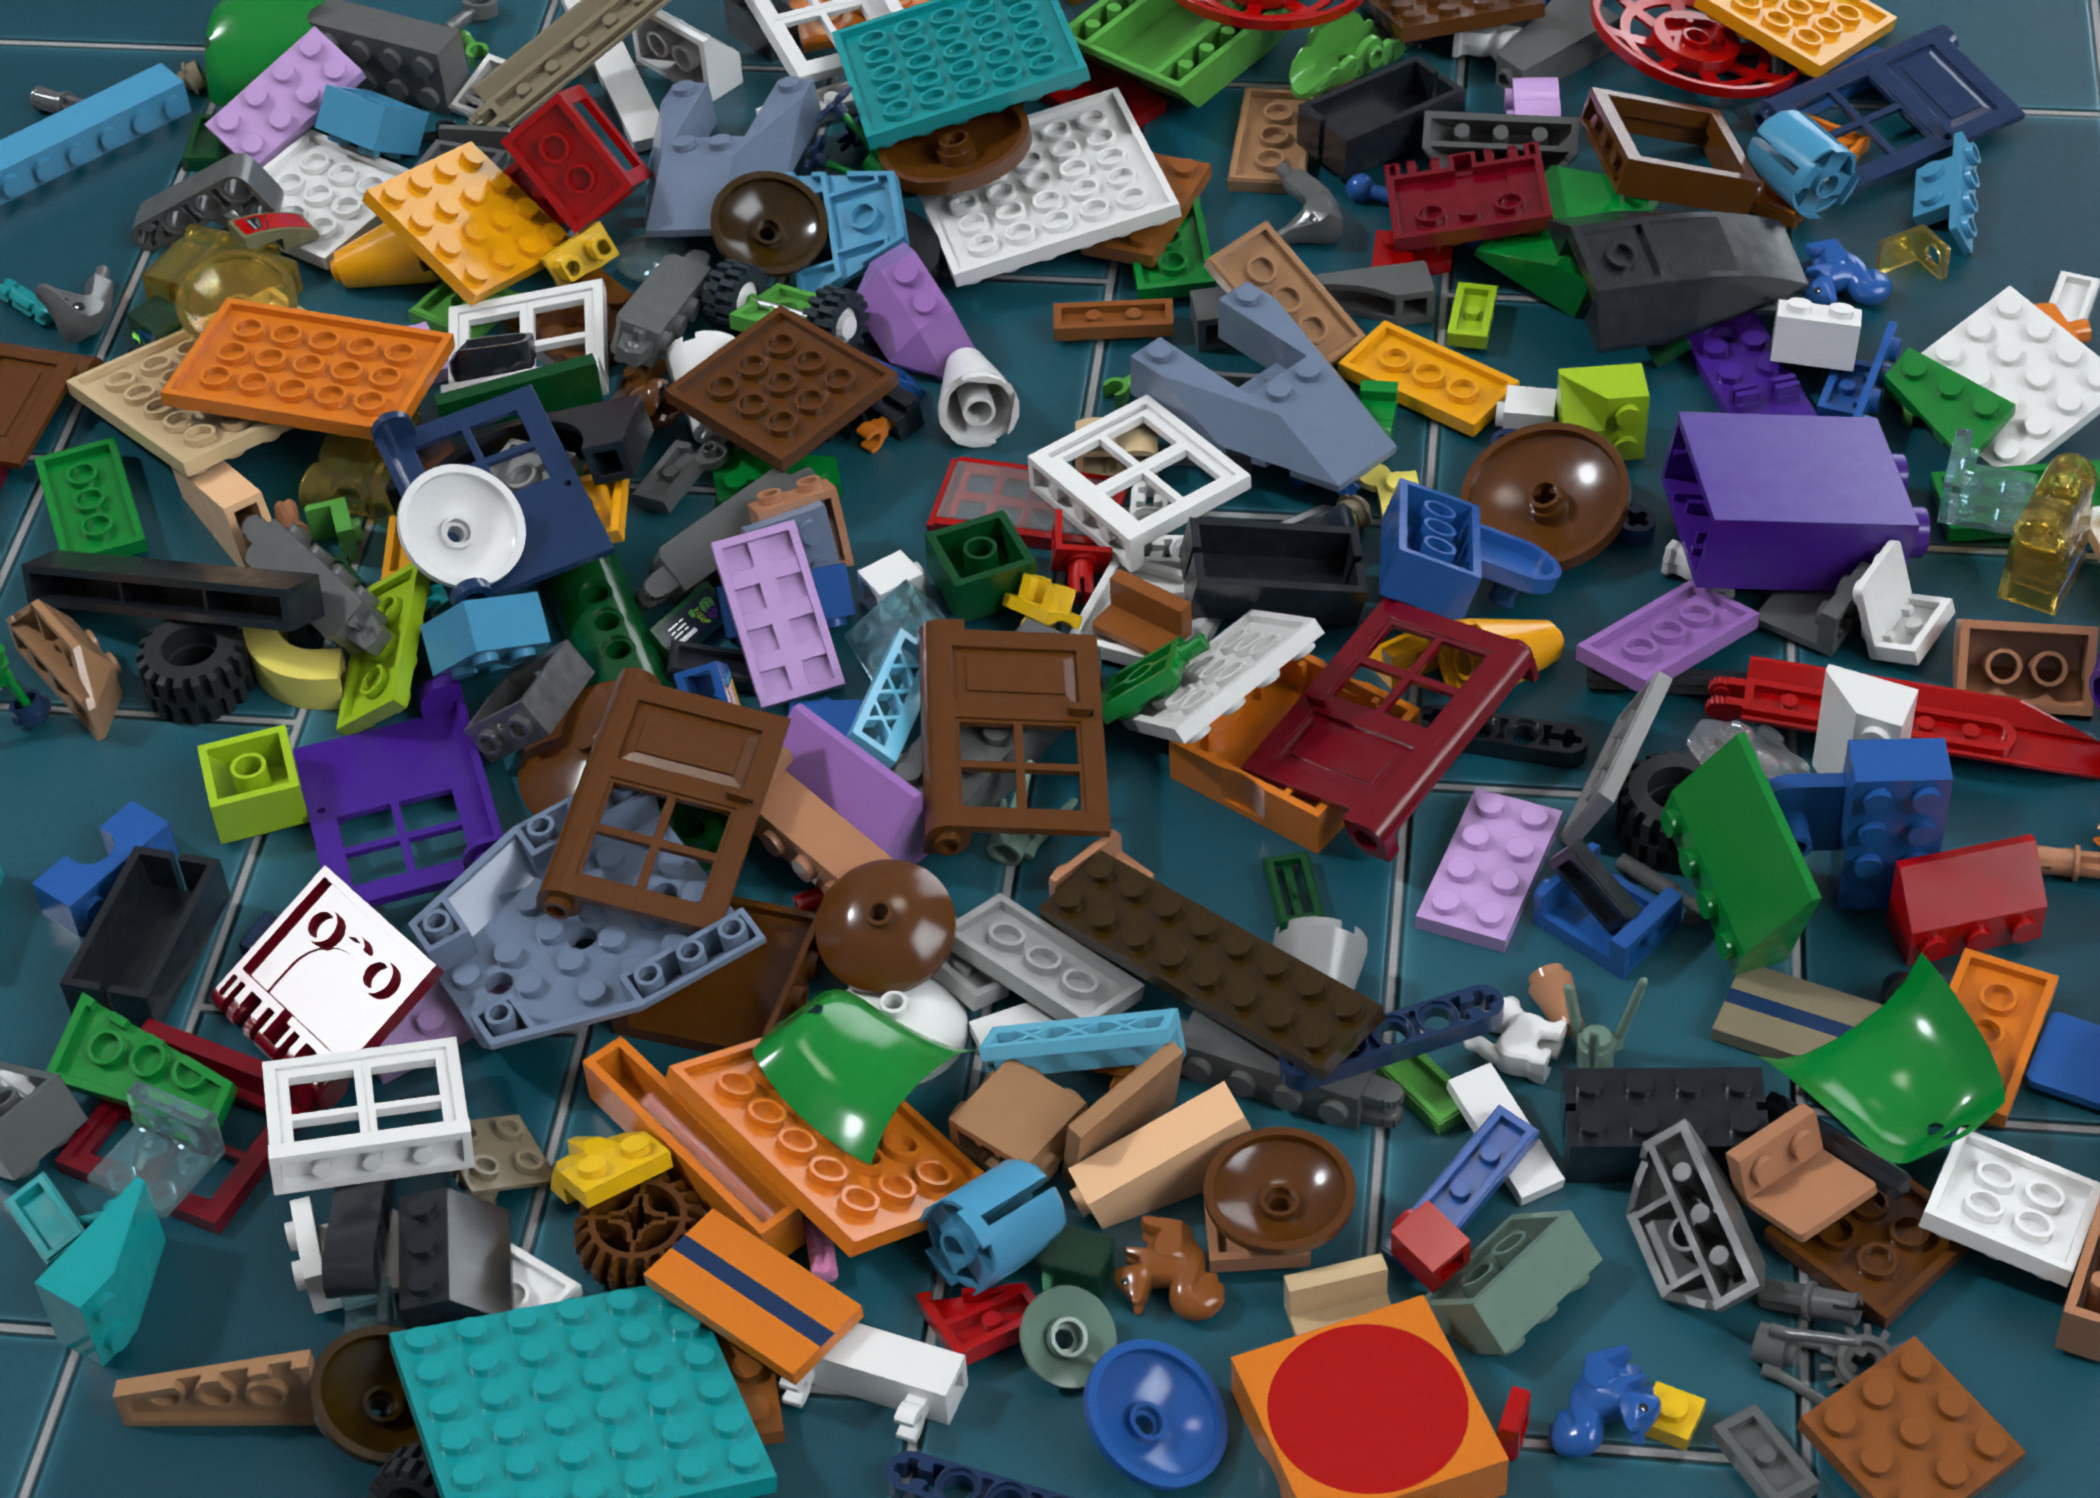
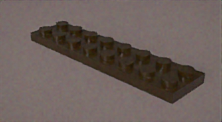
[1038,850,1385,1081]

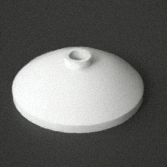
[397,464,526,588]
[846,977,968,1084]

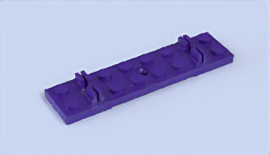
[1686,311,1818,416]

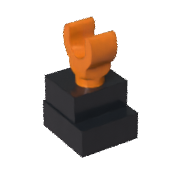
[856,385,925,454]

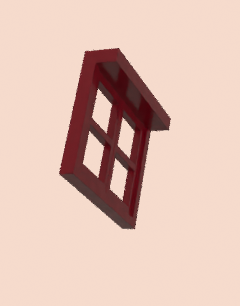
[54,1018,316,1235]

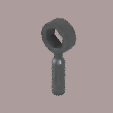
[443,0,499,30]

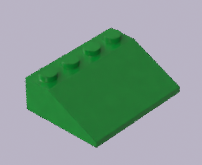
[1474,165,1661,318]
[1661,732,1822,975]

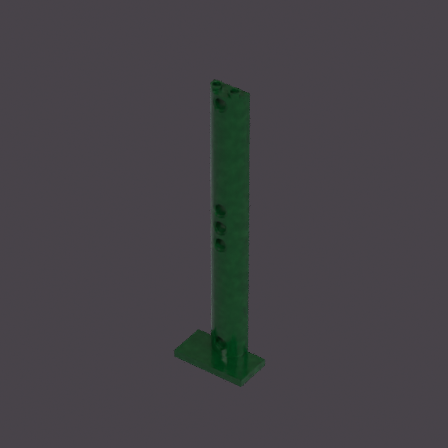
[434,353,746,871]

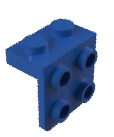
[2025,1012,2100,1111]

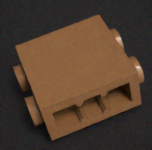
[949,1059,1087,1182]

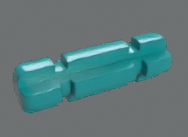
[0,278,54,326]

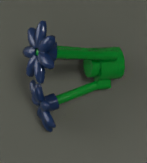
[802,87,882,176]

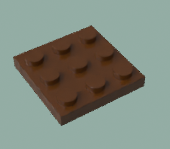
[504,268,633,368]
[1763,1144,1972,1330]

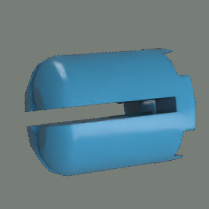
[1747,110,1859,219]
[920,1159,1067,1296]

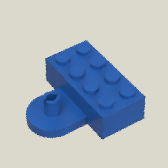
[1379,477,1562,620]
[1768,738,1953,910]

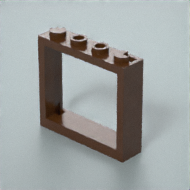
[1580,87,1761,215]

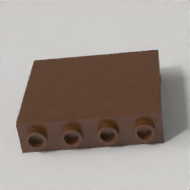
[611,894,825,1053]

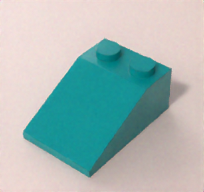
[34,1177,166,1367]

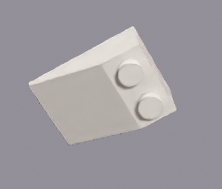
[1770,297,1862,372]

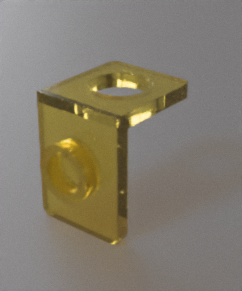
[1875,224,1951,280]

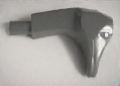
[1275,162,1343,245]
[35,265,114,343]

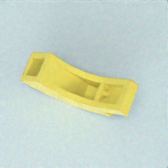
[243,627,348,710]

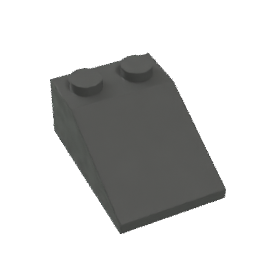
[0,1061,88,1181]

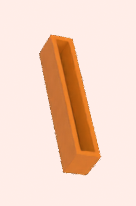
[582,1036,806,1256]

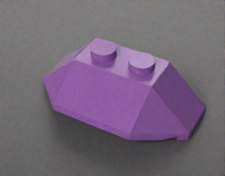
[857,242,975,381]

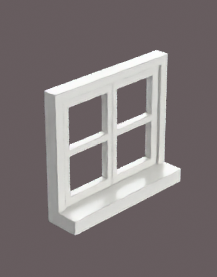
[745,0,903,82]
[441,278,609,396]
[1027,394,1251,572]
[262,1037,475,1195]

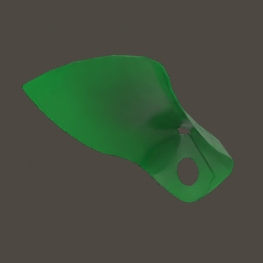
[1757,952,2005,1164]
[752,989,980,1164]

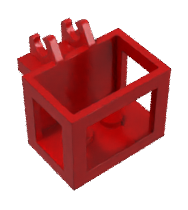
[500,84,653,234]

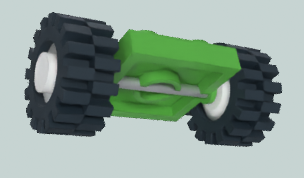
[702,259,870,349]

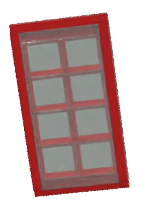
[926,456,1129,551]

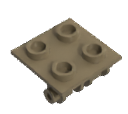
[450,1114,553,1205]

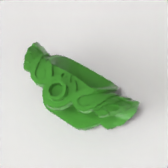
[1289,11,1406,100]

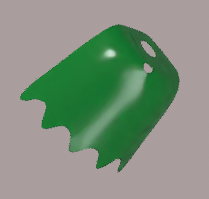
[204,0,326,107]

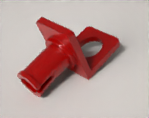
[1051,509,1113,605]

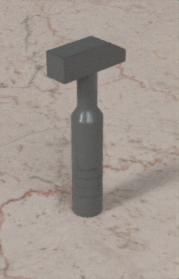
[1615,853,1706,926]

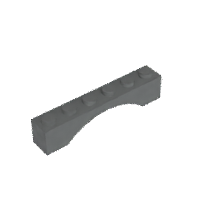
[1190,260,1435,352]

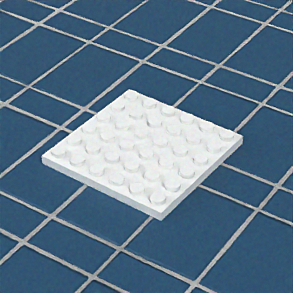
[917,87,1182,287]

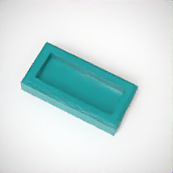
[4,1171,86,1267]

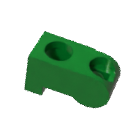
[1360,380,1398,441]

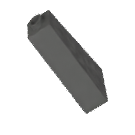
[1496,0,1621,91]

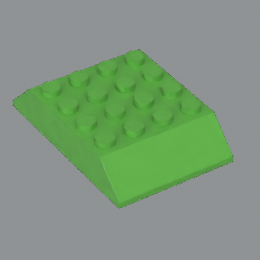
[1069,0,1301,108]

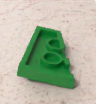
[1885,347,2016,469]
[713,449,843,506]

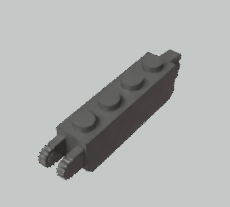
[610,249,712,368]
[634,466,816,611]
[241,514,392,656]
[1180,1009,1405,1131]

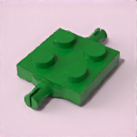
[1089,633,1211,725]

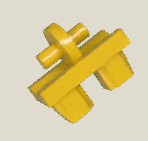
[540,221,620,287]
[1002,573,1083,629]

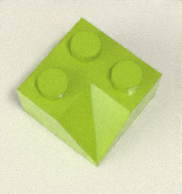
[1555,363,1650,460]
[197,724,310,844]

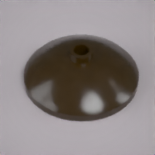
[710,171,828,278]
[308,1325,424,1467]

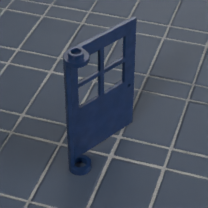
[1753,24,2026,195]
[371,384,616,607]

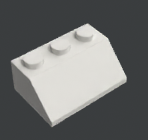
[632,9,743,102]
[1812,664,1919,773]

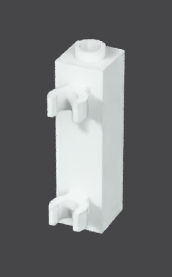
[779,1323,968,1443]

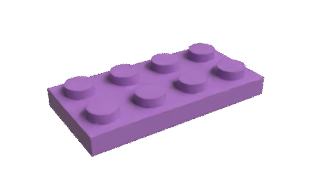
[1576,579,1760,693]

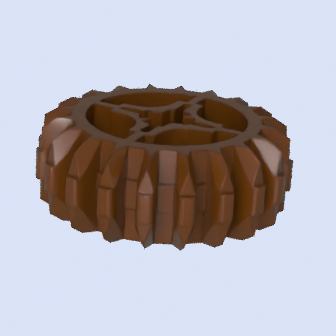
[573,1172,706,1291]

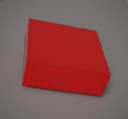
[1498,1385,1532,1462]

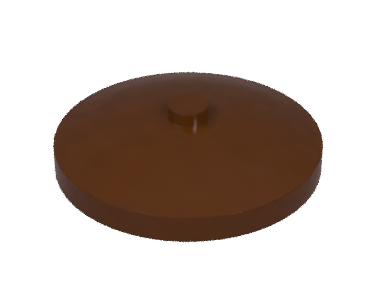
[878,104,1032,195]
[1460,422,1631,571]
[518,680,662,815]

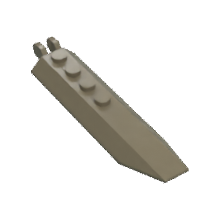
[467,0,672,129]

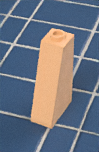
[171,461,272,568]
[1068,1081,1252,1229]

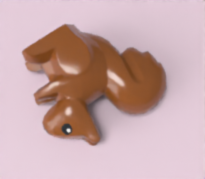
[1114,1216,1225,1321]

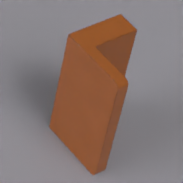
[1092,569,1192,656]

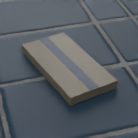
[1711,967,1883,1059]

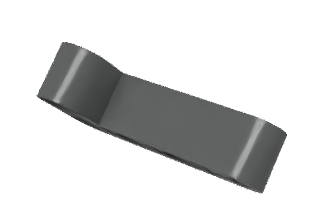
[130,153,284,251]

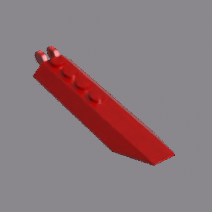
[1705,655,2100,780]

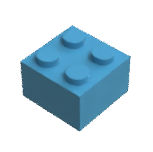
[315,84,429,160]
[420,592,551,680]

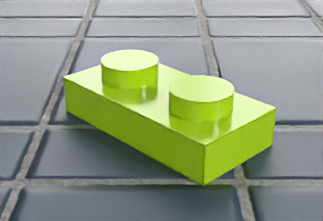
[1446,282,1498,349]

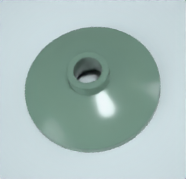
[1020,1285,1117,1389]

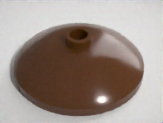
[815,859,957,995]
[1204,1127,1356,1256]

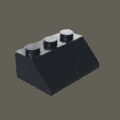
[398,1187,514,1330]

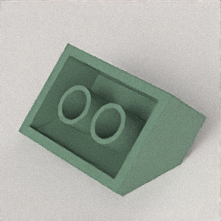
[1425,1210,1603,1356]

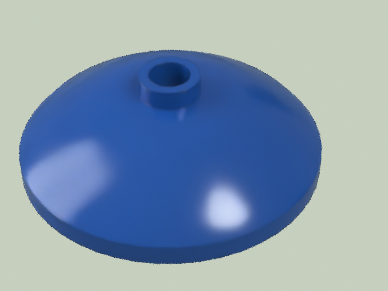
[1083,1339,1228,1491]

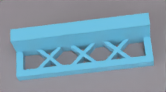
[846,628,921,769]
[979,1008,1187,1074]

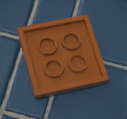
[1796,1336,2026,1498]

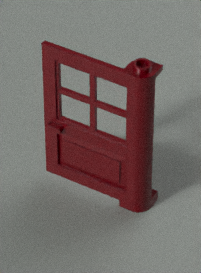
[1241,597,1539,863]

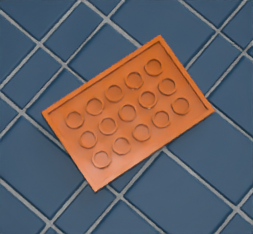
[160,298,455,440]
[665,1037,985,1257]

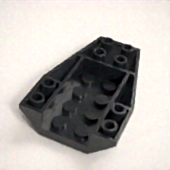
[1546,210,1810,353]

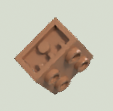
[1725,1103,1877,1242]

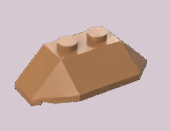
[5,599,123,742]

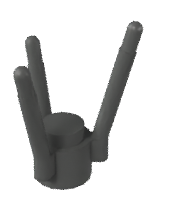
[1751,1321,1862,1405]

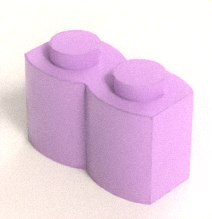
[1504,77,1561,116]

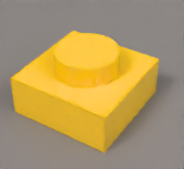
[1645,1381,1706,1451]

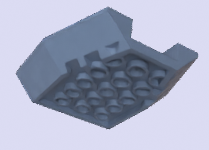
[408,786,767,1050]

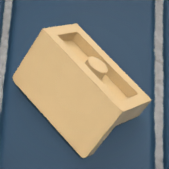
[1284,1253,1392,1336]

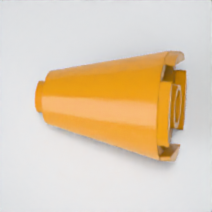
[330,223,442,289]
[1438,618,1564,688]

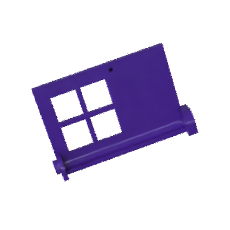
[293,674,504,907]

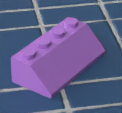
[783,703,928,864]

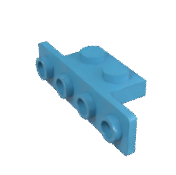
[1913,131,1981,256]

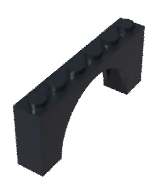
[385,393,654,518]

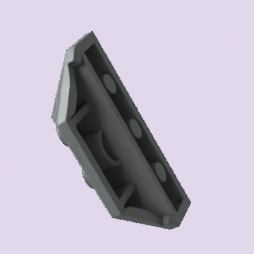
[1422,111,1580,172]
[1626,1119,1766,1314]

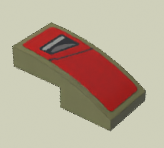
[227,212,320,251]

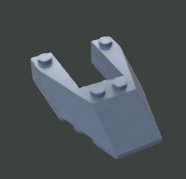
[646,76,821,237]
[1130,281,1397,492]

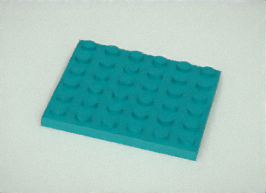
[832,0,1091,150]
[389,1285,777,1498]

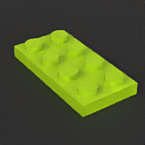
[336,563,430,736]

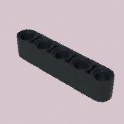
[322,1179,397,1299]

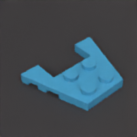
[784,171,910,293]

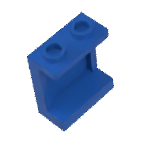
[1533,842,1684,980]

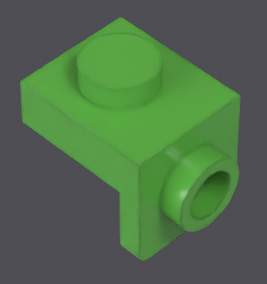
[304,497,364,562]

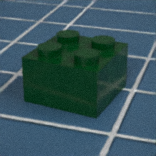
[924,509,1037,623]

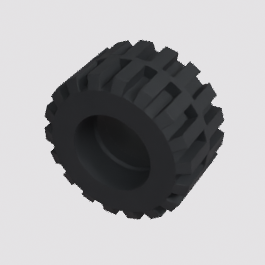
[136,619,255,724]
[1616,750,1709,872]

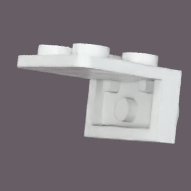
[1853,540,1955,665]
[284,1196,399,1314]

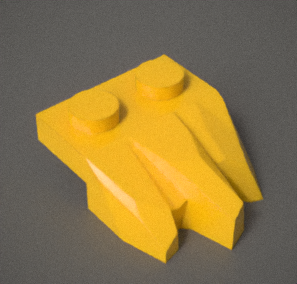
[550,1131,673,1209]

